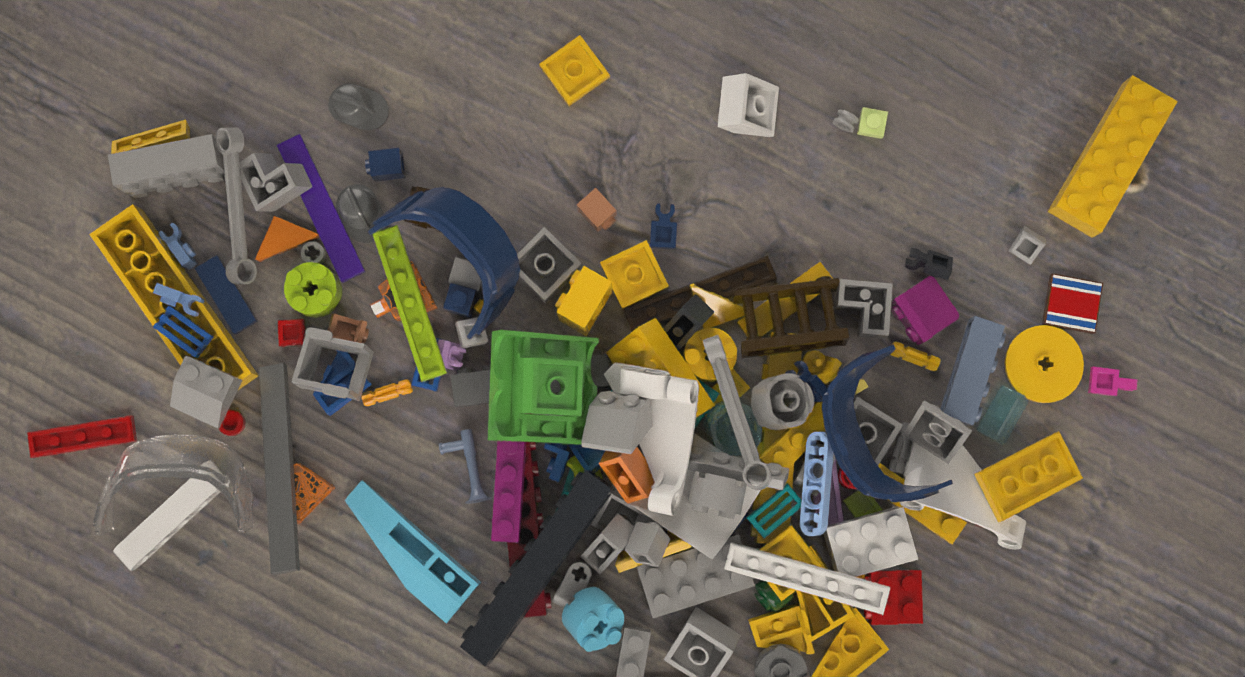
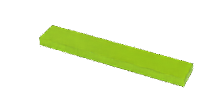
[373,225,448,382]

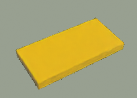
[974,431,1083,522]

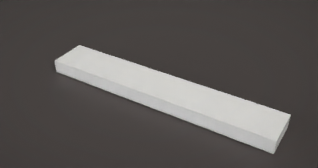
[724,542,890,615]

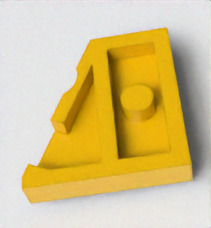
[748,603,815,654]

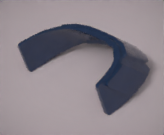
[368,187,521,340]
[822,345,953,502]

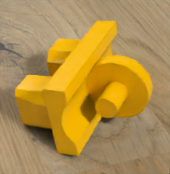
[803,350,842,385]

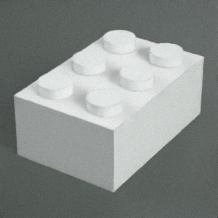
[824,506,918,577]

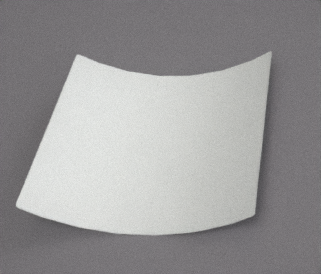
[629,434,761,559]

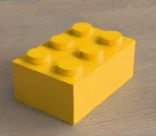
[555,266,613,337]

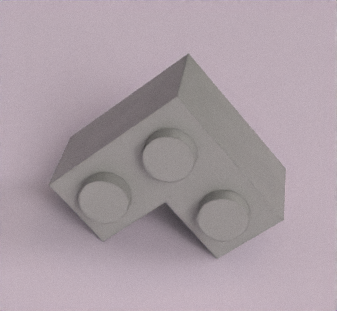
[239,153,313,211]
[834,279,893,339]

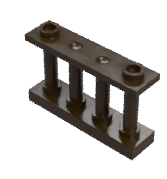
[733,276,849,359]

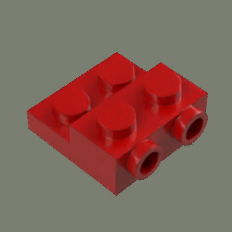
[864,570,923,625]

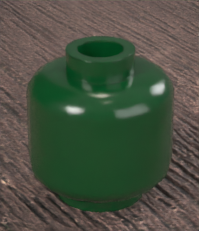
[754,580,794,611]

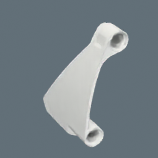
[604,362,699,516]
[900,441,1026,550]

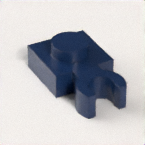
[650,203,677,250]

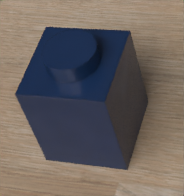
[365,148,406,182]
[443,283,479,319]

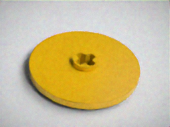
[1005,325,1084,403]

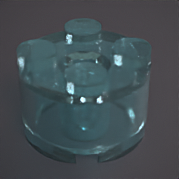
[703,401,762,456]

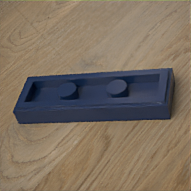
[194,255,258,335]

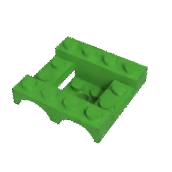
[488,330,599,445]

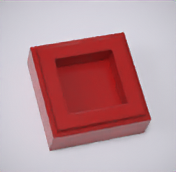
[278,319,306,347]

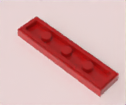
[27,415,137,458]

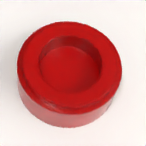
[218,410,246,436]

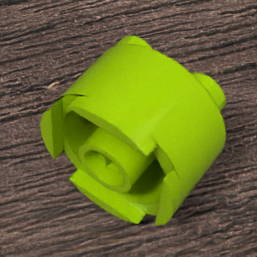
[284,262,342,318]

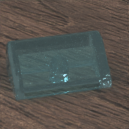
[977,385,1028,445]

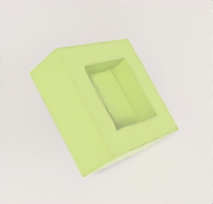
[857,107,888,139]

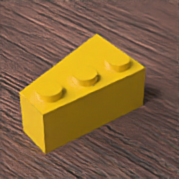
[796,544,856,643]

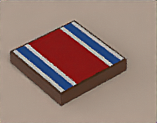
[1042,273,1103,334]

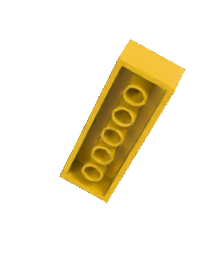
[1048,75,1178,238]

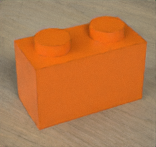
[599,447,655,504]

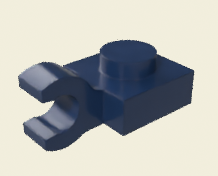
[785,361,827,402]

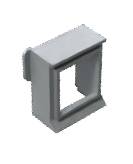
[291,327,374,401]

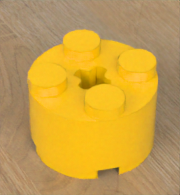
[683,327,737,382]

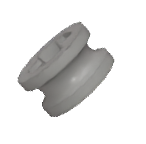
[833,110,859,132]
[301,242,326,264]

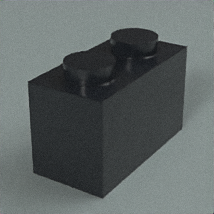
[663,294,715,351]

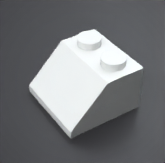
[718,73,779,137]

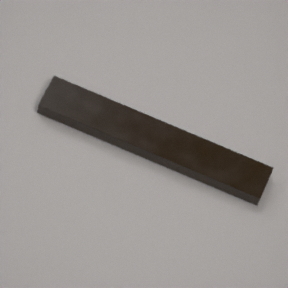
[623,255,777,332]

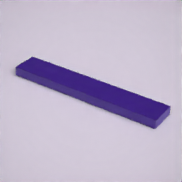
[277,134,366,283]

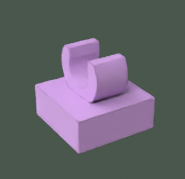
[438,339,466,371]

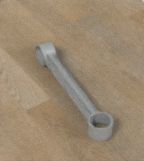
[215,127,257,284]
[703,335,772,490]

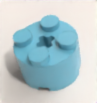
[562,587,624,652]

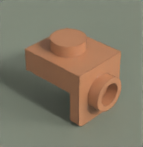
[327,314,369,344]

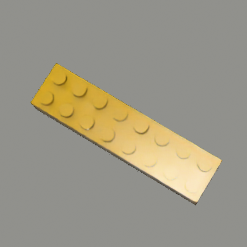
[89,204,259,390]

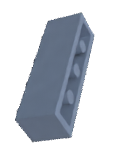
[940,316,1006,426]

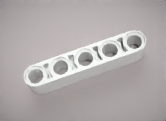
[113,463,228,571]

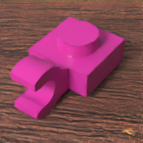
[1088,367,1138,396]

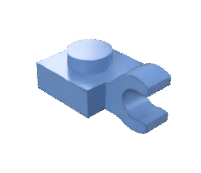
[159,223,198,270]
[153,283,204,316]

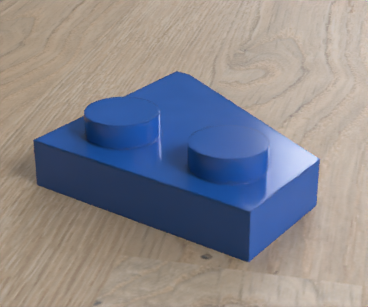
[313,350,372,416]

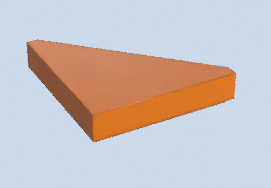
[255,216,319,262]

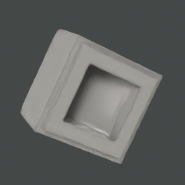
[1009,226,1046,265]

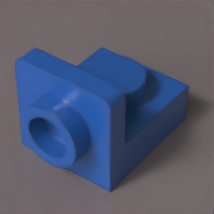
[544,443,571,482]

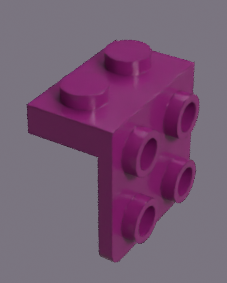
[891,276,959,346]

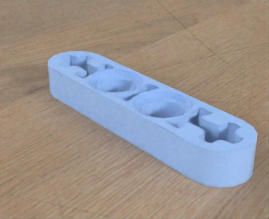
[800,432,833,536]

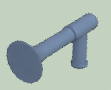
[439,429,492,504]

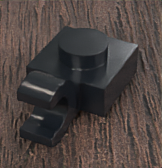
[904,248,953,280]

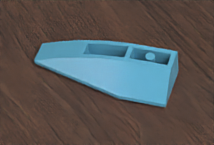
[345,480,481,624]

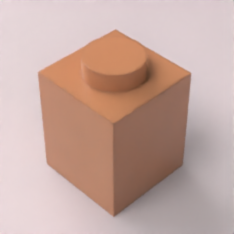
[577,188,617,232]

